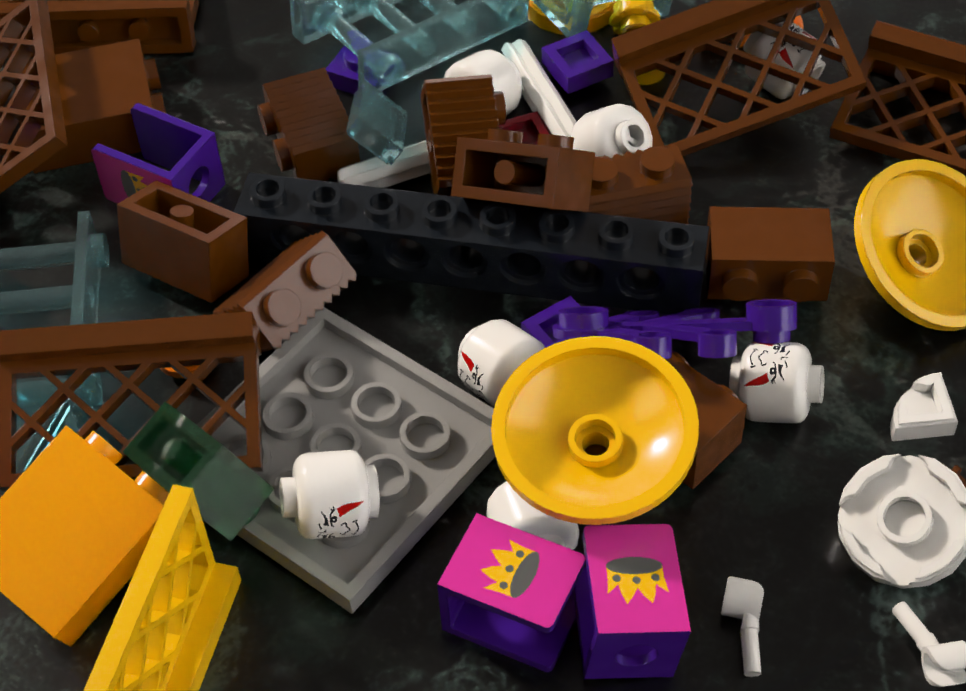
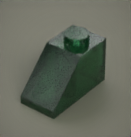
[123,401,275,541]

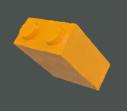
[0,425,169,647]

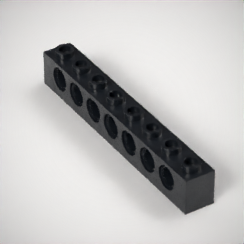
[234,172,709,314]

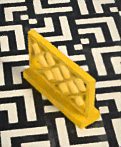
[83,484,242,691]

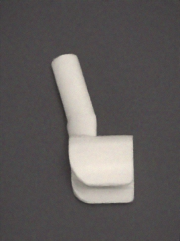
[721,576,764,677]
[892,602,966,687]

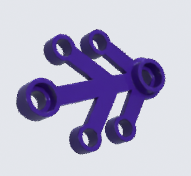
[553,299,797,359]

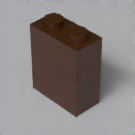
[15,38,167,173]

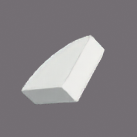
[890,372,958,441]

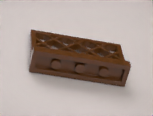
[0,0,200,58]
[0,0,68,193]
[611,0,867,156]
[829,20,966,176]
[0,311,263,492]

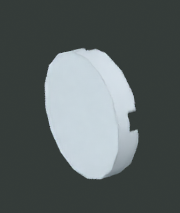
[837,454,966,589]

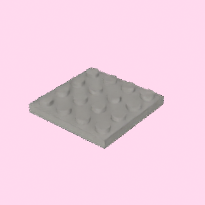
[158,307,495,614]

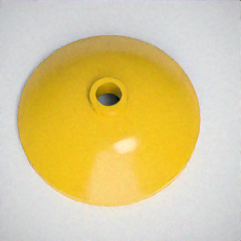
[854,159,966,331]
[491,336,699,525]

